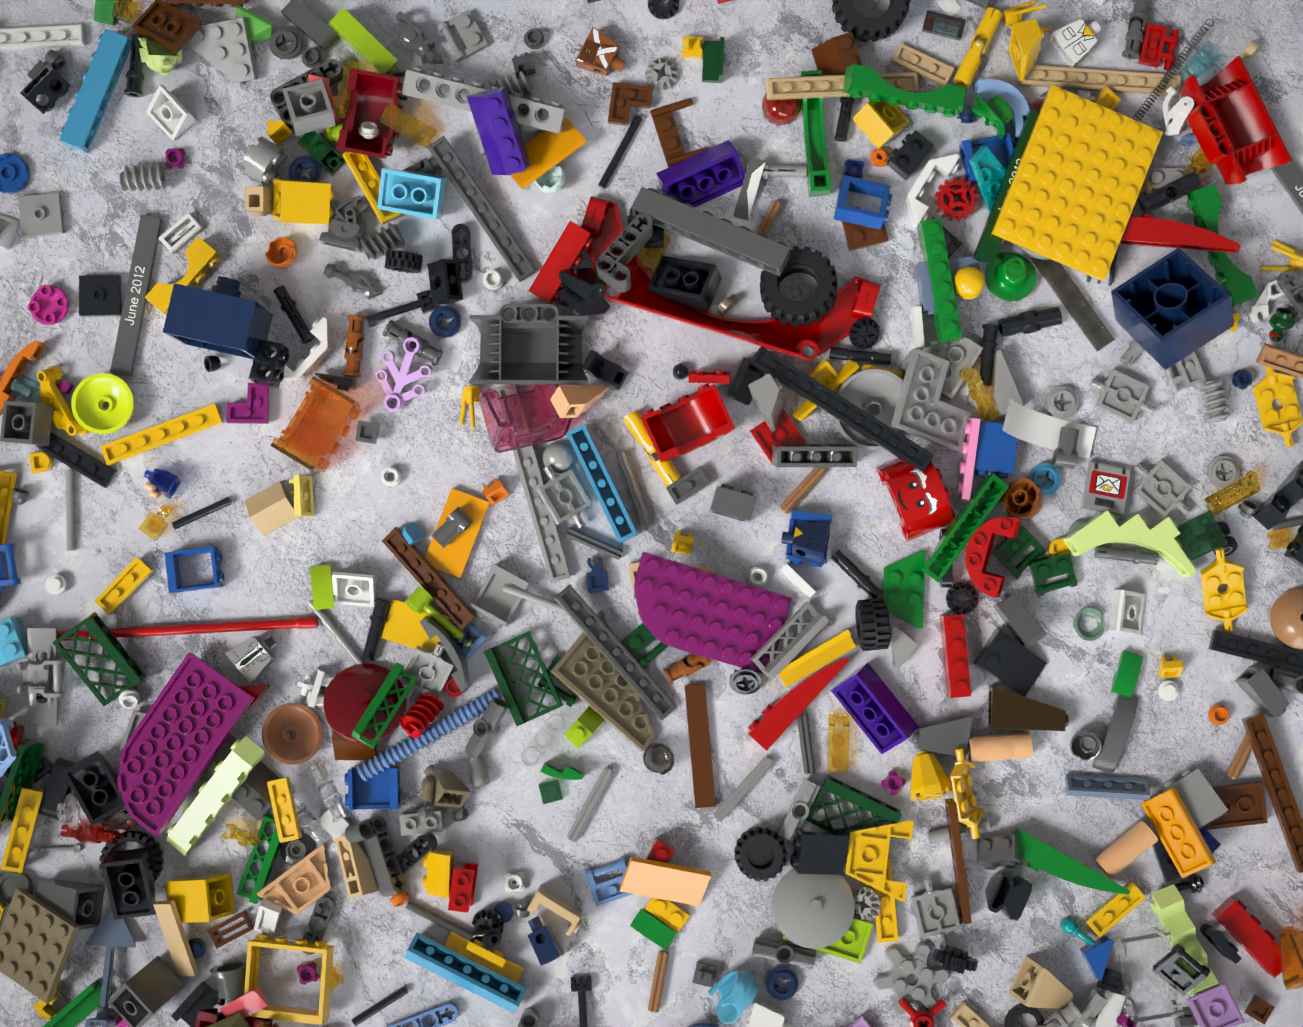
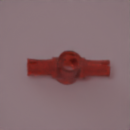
[60,824,120,844]

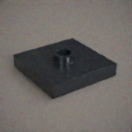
[79,275,121,317]

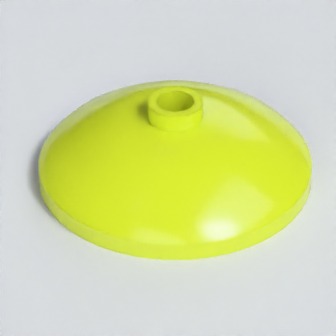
[71,373,134,434]

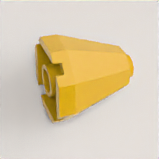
[910,751,953,801]

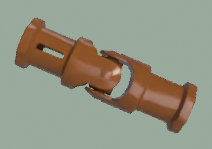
[343,315,366,378]
[663,654,713,685]

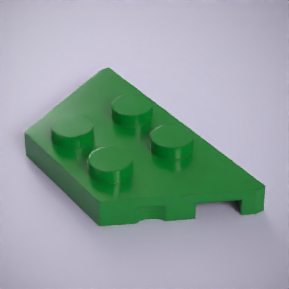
[882,551,926,629]

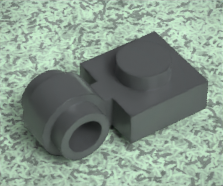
[27,50,65,82]

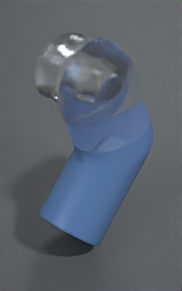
[1177,133,1198,156]

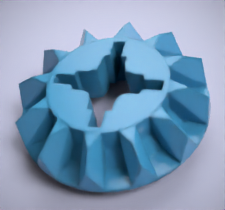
[1029,463,1061,495]

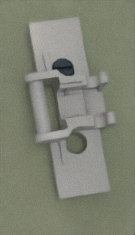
[17,627,64,726]

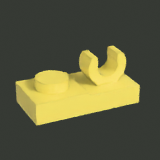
[289,475,314,517]

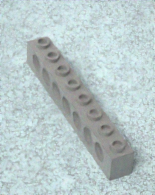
[402,67,567,134]

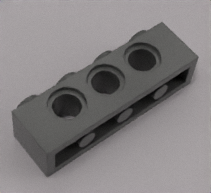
[772,444,858,467]

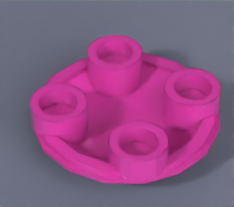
[28,285,69,325]

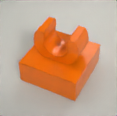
[483,478,509,506]

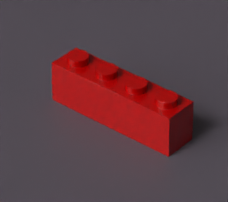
[528,221,593,304]
[940,614,971,698]
[1212,897,1293,978]

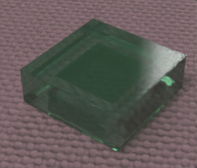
[538,779,563,804]

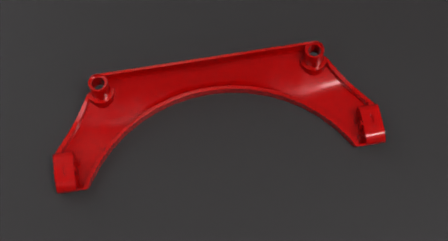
[581,196,881,362]

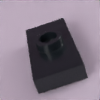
[1152,839,1181,882]

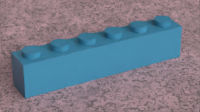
[59,29,132,153]
[566,424,638,544]
[404,932,527,1014]

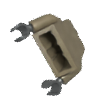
[417,765,471,821]

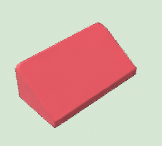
[220,987,269,1018]

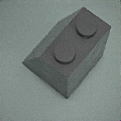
[36,879,105,930]
[107,956,186,1027]

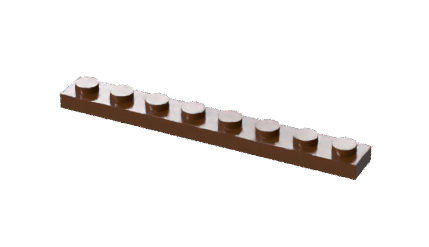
[1242,712,1303,873]

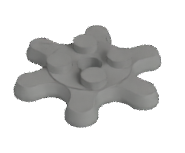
[873,942,949,1015]

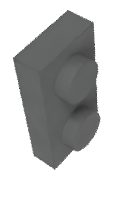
[666,466,711,505]

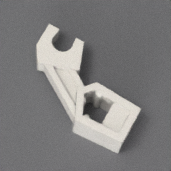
[1249,278,1292,323]

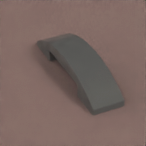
[419,615,469,692]
[1091,694,1139,774]

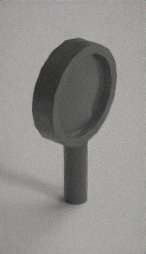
[0,872,34,929]

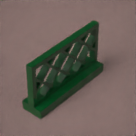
[52,612,146,706]
[484,631,563,727]
[0,738,47,826]
[806,775,902,834]

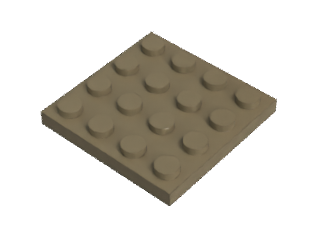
[0,888,80,1003]

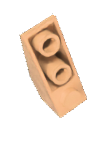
[550,384,609,418]

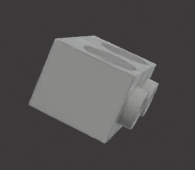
[399,808,445,836]

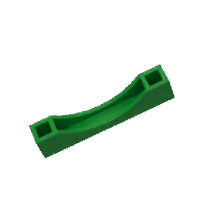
[843,64,966,118]
[800,70,831,197]
[1187,183,1259,307]
[917,218,962,345]

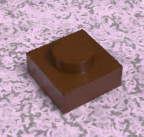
[1244,995,1275,1025]

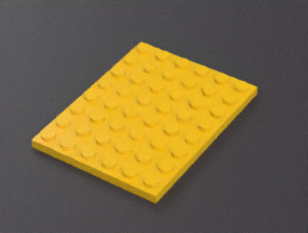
[991,84,1163,281]

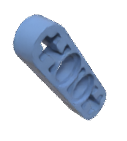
[386,1002,459,1027]

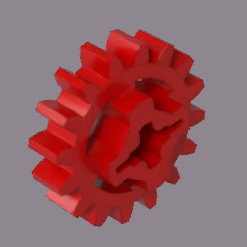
[934,177,979,222]

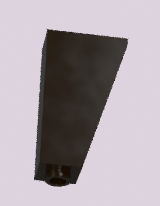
[988,687,1069,731]

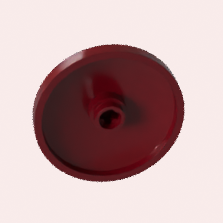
[323,664,407,743]

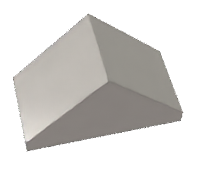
[890,626,918,668]

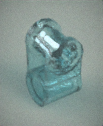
[1179,44,1219,82]

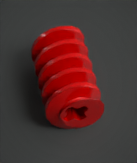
[401,693,444,738]

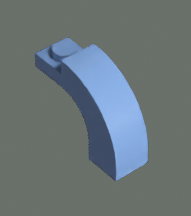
[974,79,1029,141]

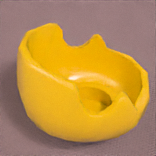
[953,266,985,300]

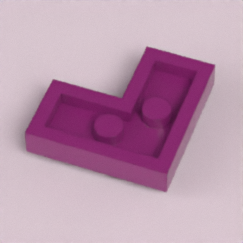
[226,383,270,424]

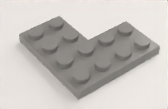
[890,348,971,452]

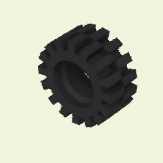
[385,250,423,273]

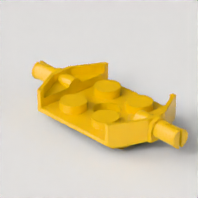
[1252,366,1303,448]
[1200,547,1249,633]
[949,748,984,839]

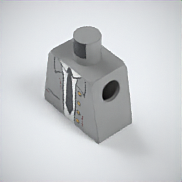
[225,635,278,684]

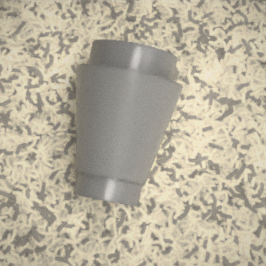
[469,758,490,788]

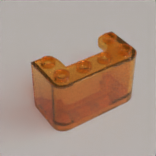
[270,375,362,473]

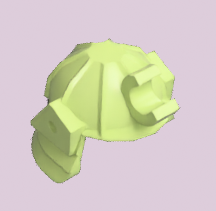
[138,38,182,75]

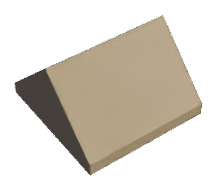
[244,481,298,536]

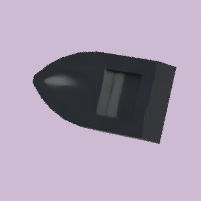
[315,373,356,392]

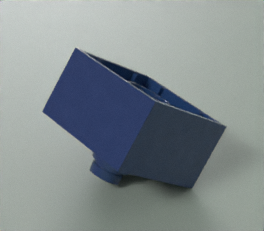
[1111,247,1234,370]
[163,276,273,360]

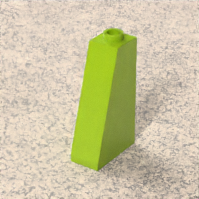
[328,7,397,75]

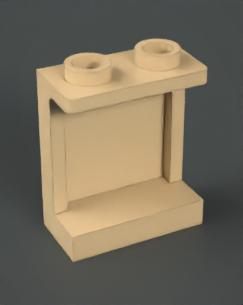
[527,886,582,936]

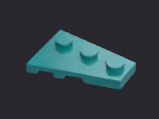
[969,146,1006,213]

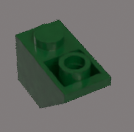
[297,131,346,176]

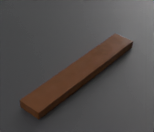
[382,527,477,631]
[684,684,716,808]
[945,798,972,924]

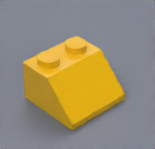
[1008,19,1044,81]
[852,101,911,149]
[423,850,454,898]

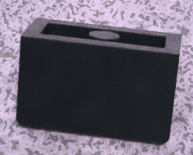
[727,357,763,406]
[171,981,218,1027]

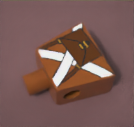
[575,27,626,76]

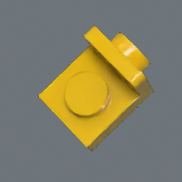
[33,986,61,1020]

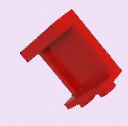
[448,861,479,913]

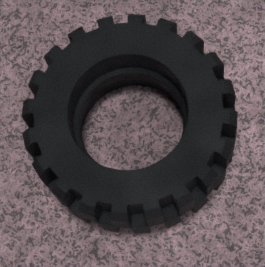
[832,0,911,42]
[760,246,838,328]

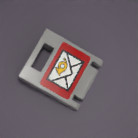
[1081,460,1131,516]

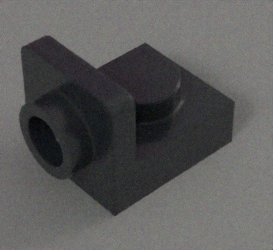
[1097,968,1132,996]

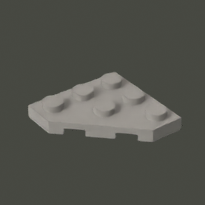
[190,18,258,83]
[899,338,983,400]

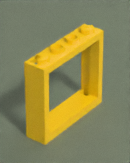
[244,935,334,1025]

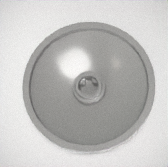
[834,369,907,450]
[772,869,855,948]

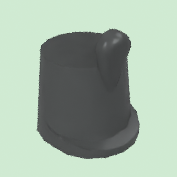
[210,962,246,1006]

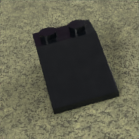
[647,255,722,312]
[973,629,1047,697]
[62,751,125,826]
[101,847,156,920]

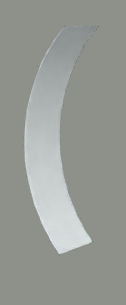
[1003,398,1097,459]

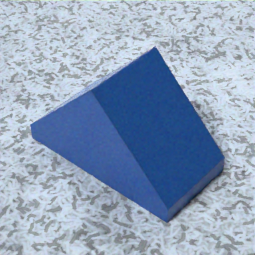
[1079,936,1113,980]

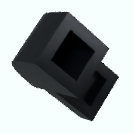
[582,350,629,390]

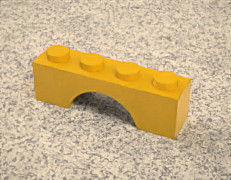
[144,237,221,315]

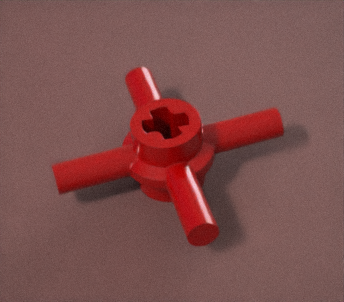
[898,997,947,1027]

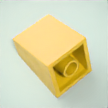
[272,178,333,225]
[165,873,235,923]

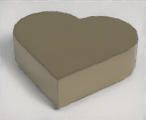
[718,294,740,316]

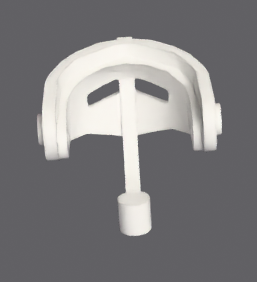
[1163,86,1194,136]

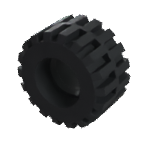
[855,598,891,651]
[734,827,787,882]

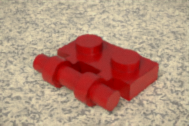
[1137,23,1180,71]
[689,370,730,384]

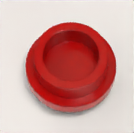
[444,677,464,697]

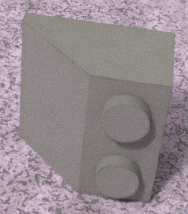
[282,79,336,136]
[748,373,784,432]

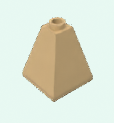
[1009,956,1074,1009]

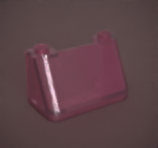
[479,385,572,453]

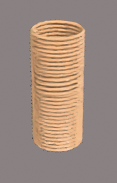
[967,732,1033,763]
[1094,820,1158,879]

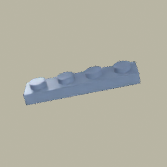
[1065,774,1151,800]

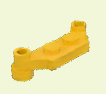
[37,365,90,436]

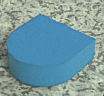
[402,523,427,545]

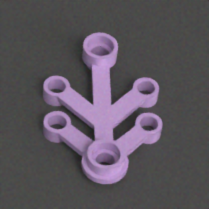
[375,337,433,412]

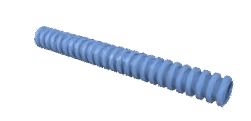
[357,688,502,782]

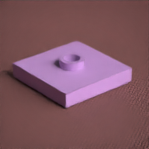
[1186,983,1245,1027]

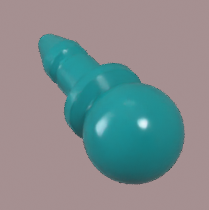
[1060,917,1096,946]

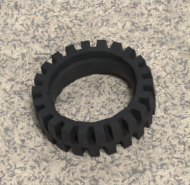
[99,830,164,882]

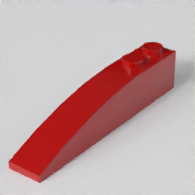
[1119,214,1240,253]
[748,657,849,751]

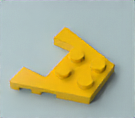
[845,820,914,902]

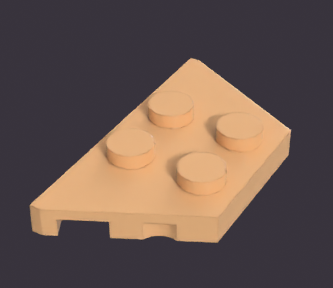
[256,844,331,915]

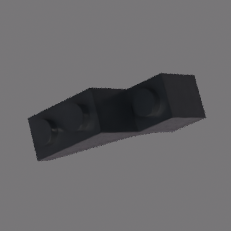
[1254,461,1303,531]

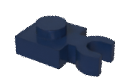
[586,557,609,593]

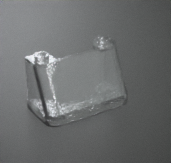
[1114,926,1184,1023]

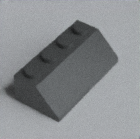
[204,734,280,821]

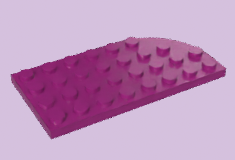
[634,552,792,674]
[117,652,255,837]

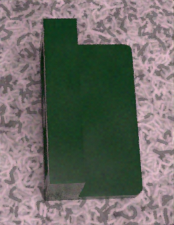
[702,37,725,83]

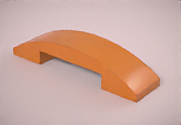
[0,340,46,414]

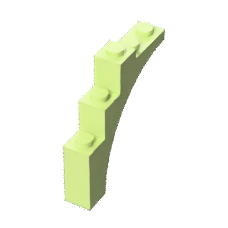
[1062,510,1197,578]

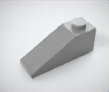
[990,350,1024,417]

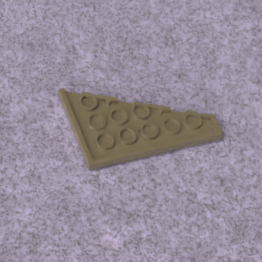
[550,611,656,752]

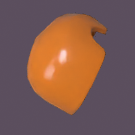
[265,237,298,268]

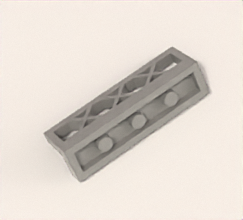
[751,602,829,679]

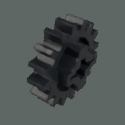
[932,946,979,974]

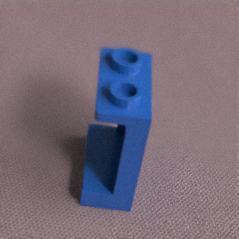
[959,131,1015,184]
[974,421,1018,478]
[785,510,832,567]
[345,766,401,811]

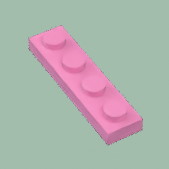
[956,418,981,500]

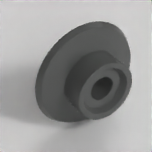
[280,831,317,866]

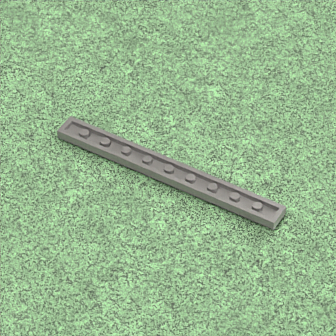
[495,384,570,583]

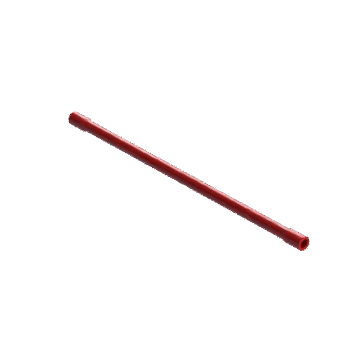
[57,616,318,641]

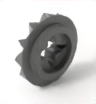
[269,27,301,60]

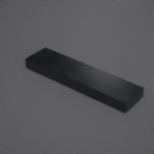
[35,432,117,488]

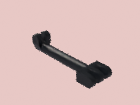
[365,290,436,327]
[571,976,592,1027]

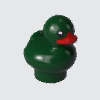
[1269,307,1295,342]

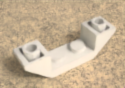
[905,154,960,228]
[268,317,331,381]

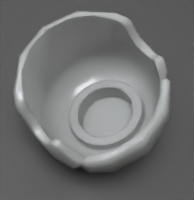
[543,441,573,474]

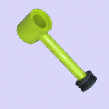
[405,586,474,649]

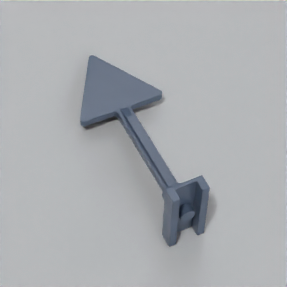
[85,907,136,1027]

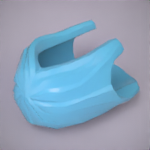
[708,970,759,1024]

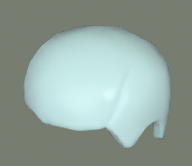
[534,165,566,193]

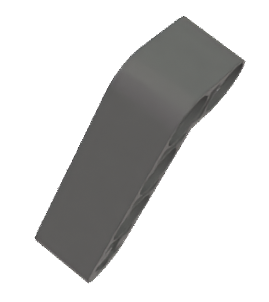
[270,59,345,128]
[596,213,653,292]
[345,816,406,897]

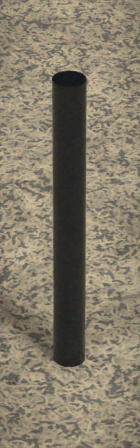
[598,115,642,189]

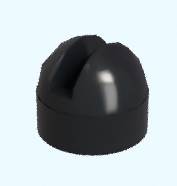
[204,355,221,372]
[673,363,689,380]

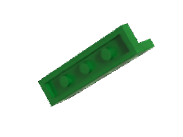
[352,662,417,749]
[236,815,281,904]
[43,979,111,1027]

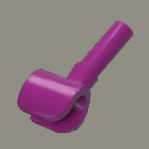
[55,380,74,394]

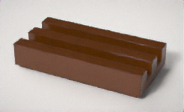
[207,910,254,949]

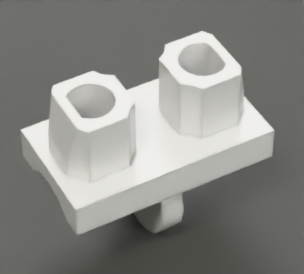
[297,668,333,708]

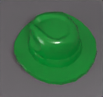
[971,94,1014,140]
[985,252,1036,302]

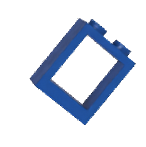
[833,175,892,230]
[164,546,225,593]

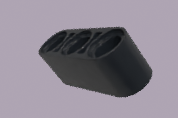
[38,757,76,820]

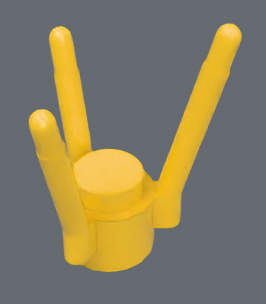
[1003,0,1051,32]
[1260,240,1303,273]
[459,386,493,429]

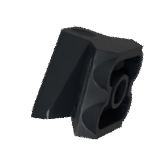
[556,268,610,316]
[985,872,1032,921]

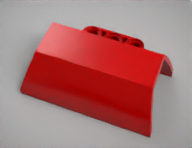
[1181,56,1292,185]

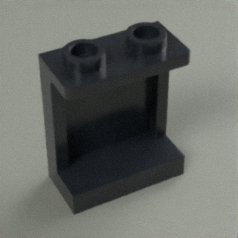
[790,828,850,875]

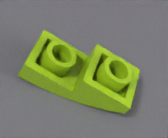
[310,565,334,610]

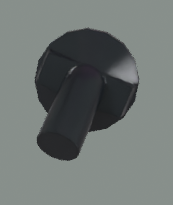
[1174,873,1204,893]
[473,926,502,947]

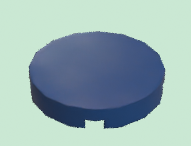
[0,153,30,194]

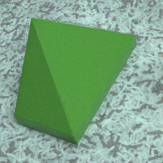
[236,5,273,42]

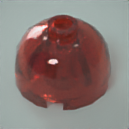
[762,93,802,126]

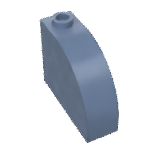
[915,256,980,316]

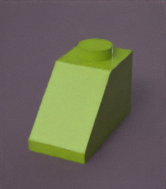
[564,706,605,749]

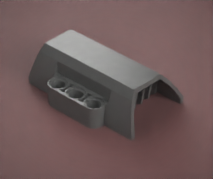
[469,304,589,385]

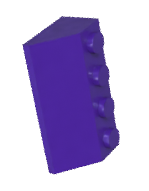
[467,86,530,175]
[656,140,745,207]
[831,663,919,754]

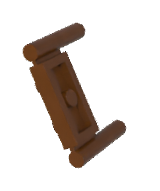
[650,98,708,167]

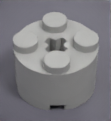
[241,137,288,185]

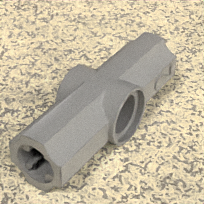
[778,778,821,842]
[1068,989,1108,1027]

